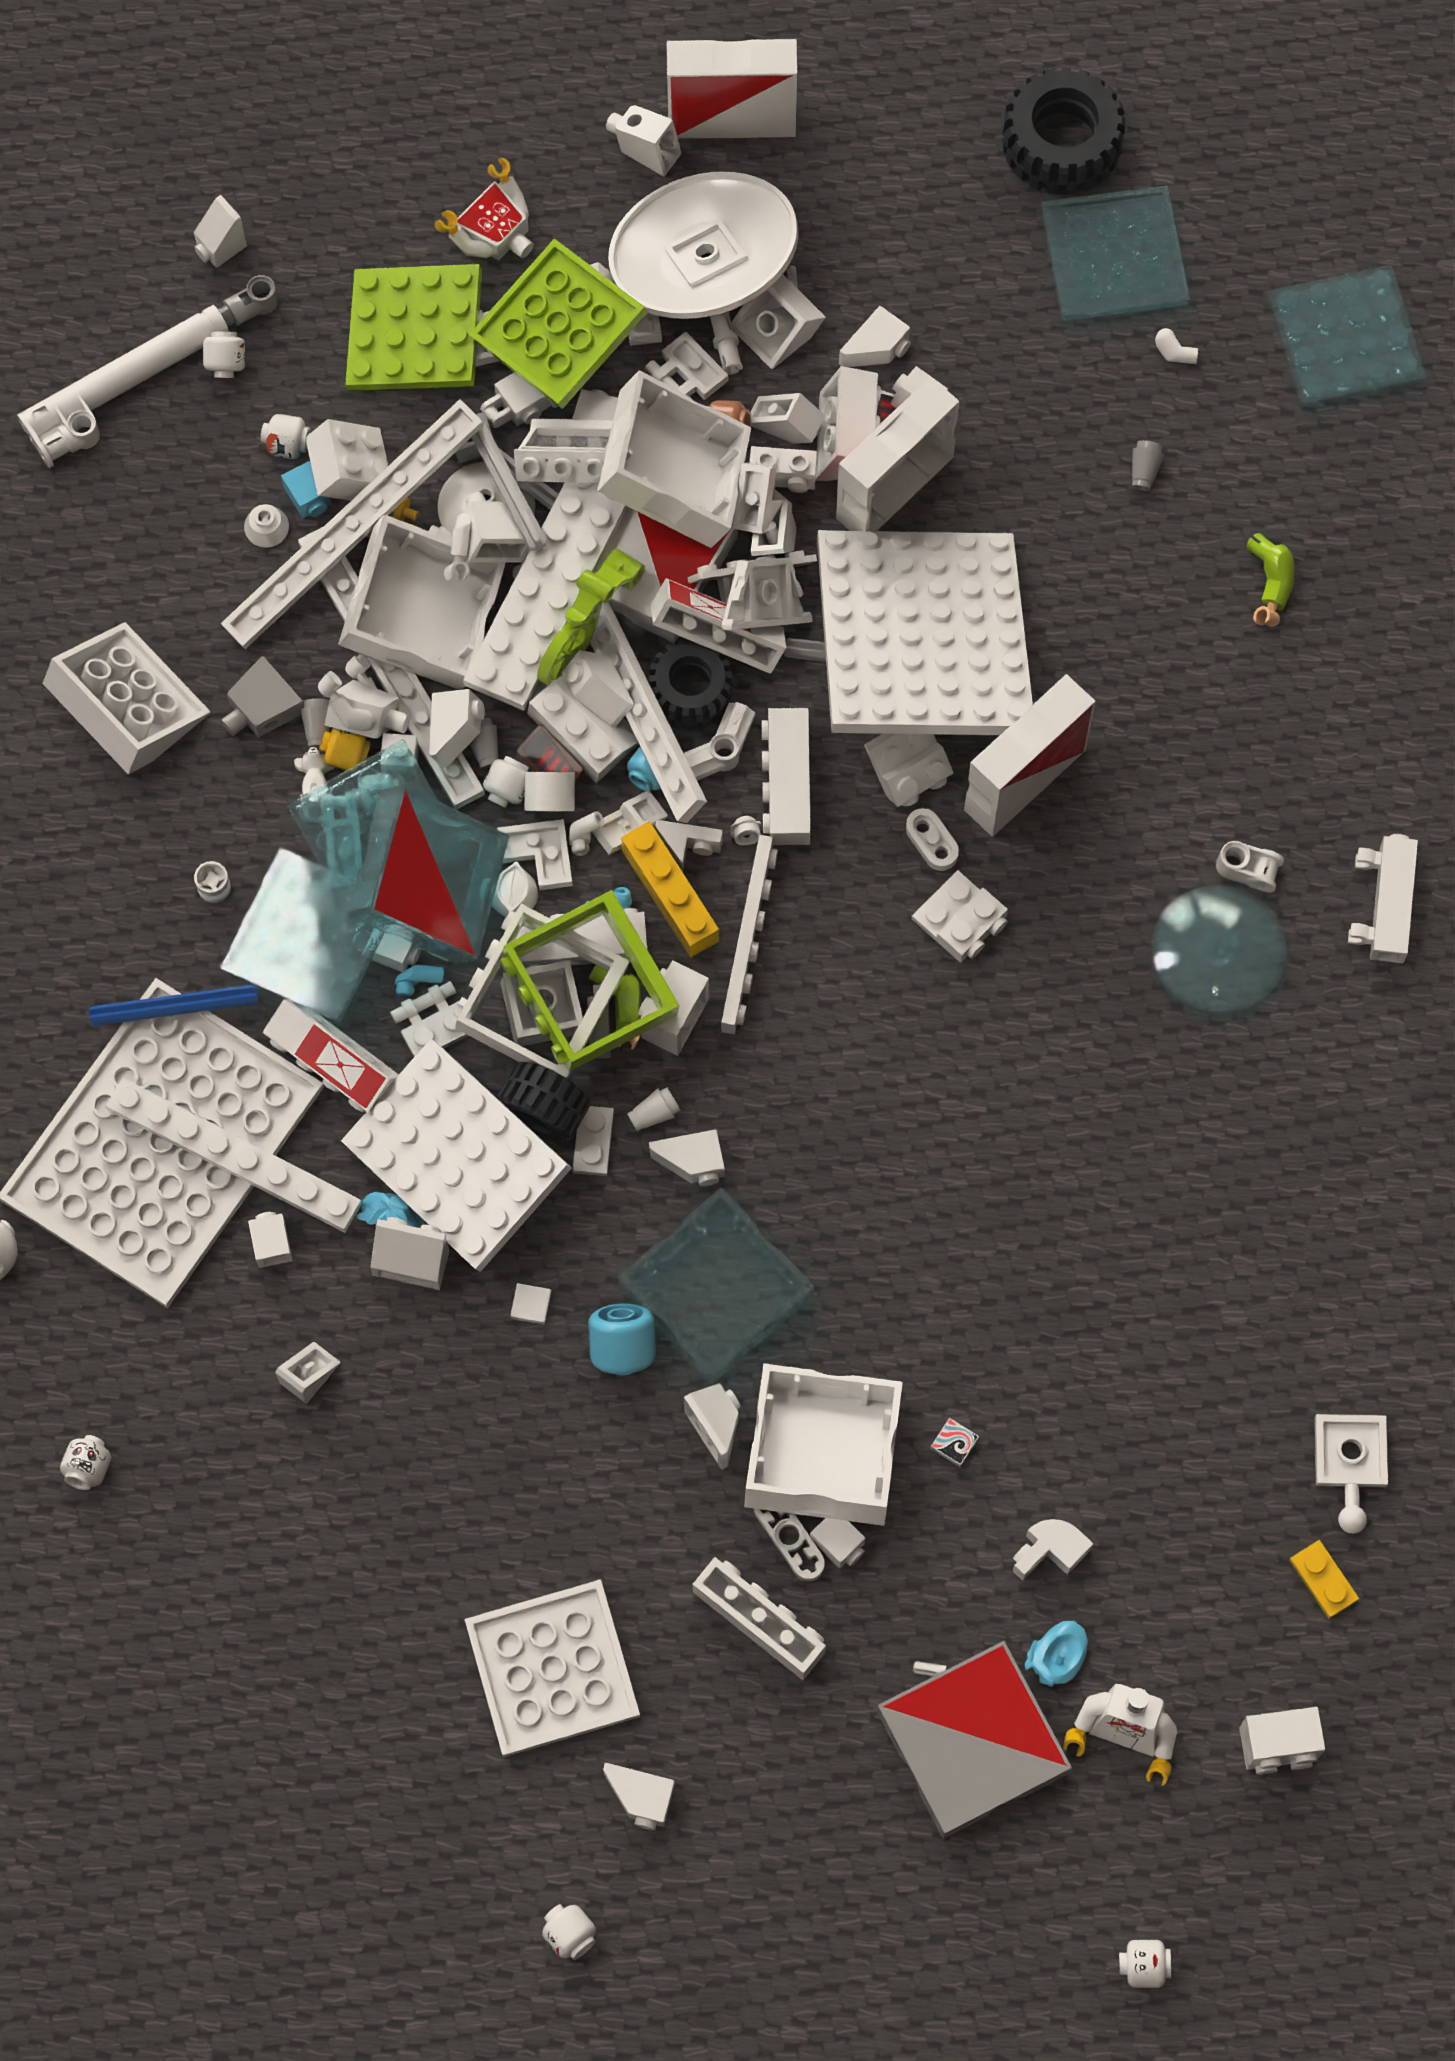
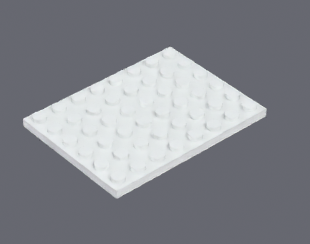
[817,530,1033,735]
[0,978,324,1309]

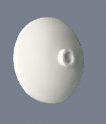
[438,462,535,533]

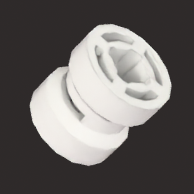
[194,861,231,903]

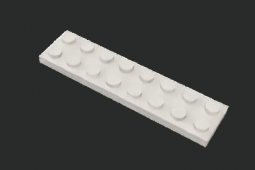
[463,482,628,710]

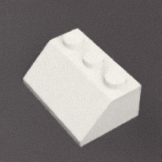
[816,366,881,481]
[527,676,639,783]

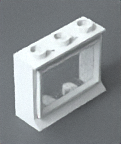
[514,419,613,483]

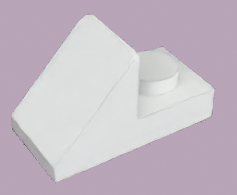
[732,463,783,534]
[655,820,723,872]

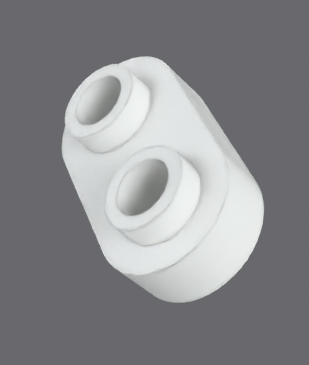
[906,808,959,871]

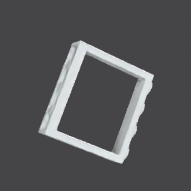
[453,904,629,1079]

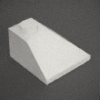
[684,1383,741,1470]

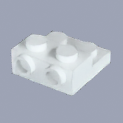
[750,446,817,493]
[864,734,953,807]
[912,870,1008,963]

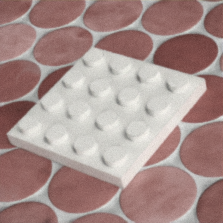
[465,1579,640,1757]

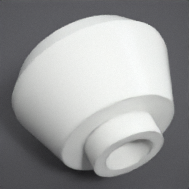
[244,504,289,548]

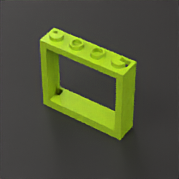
[500,890,680,1072]

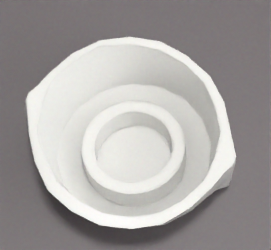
[489,862,539,917]

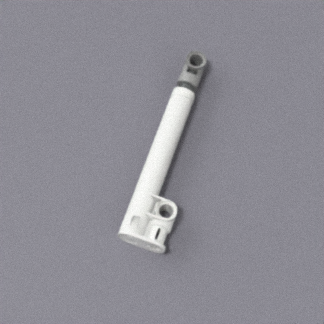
[17,275,278,468]

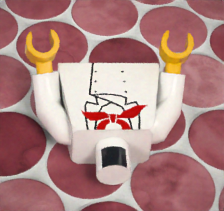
[1063,1684,1177,1786]

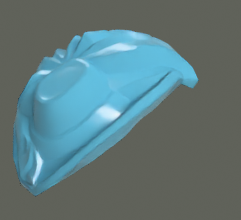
[356,1192,425,1228]
[1025,1621,1088,1687]

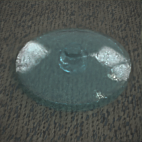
[1151,885,1287,1016]

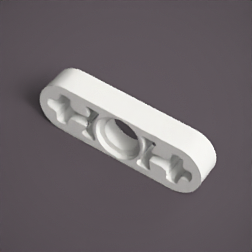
[754,1509,825,1581]

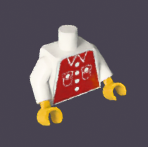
[435,158,534,260]

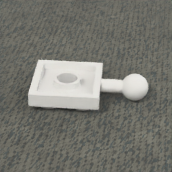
[1314,1414,1388,1534]

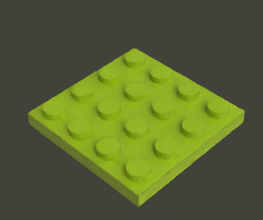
[469,238,648,409]
[345,264,482,390]

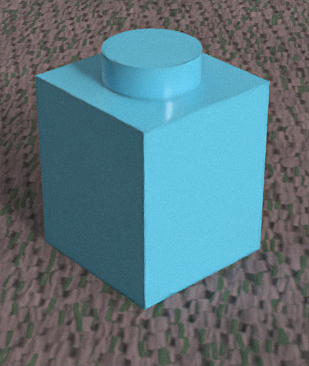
[281,461,331,519]

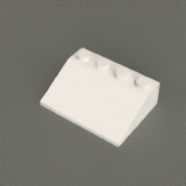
[43,622,211,774]

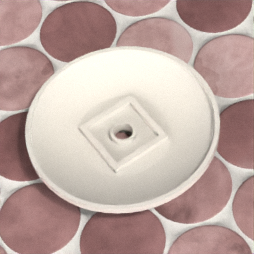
[609,172,798,319]

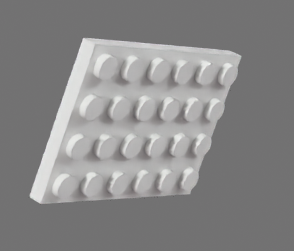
[341,1038,572,1272]

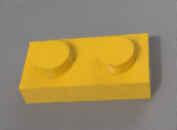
[1289,1540,1359,1619]

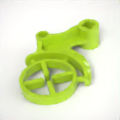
[537,548,646,686]

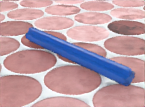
[89,984,258,1026]

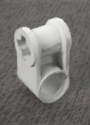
[1216,841,1284,893]

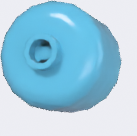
[588,1304,656,1375]

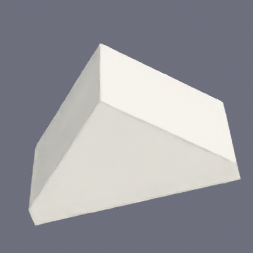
[275,1342,341,1404]

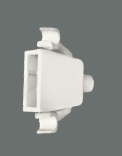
[444,492,530,582]
[318,654,410,738]

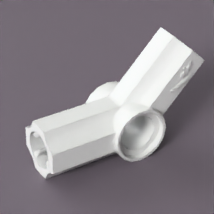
[683,702,756,780]

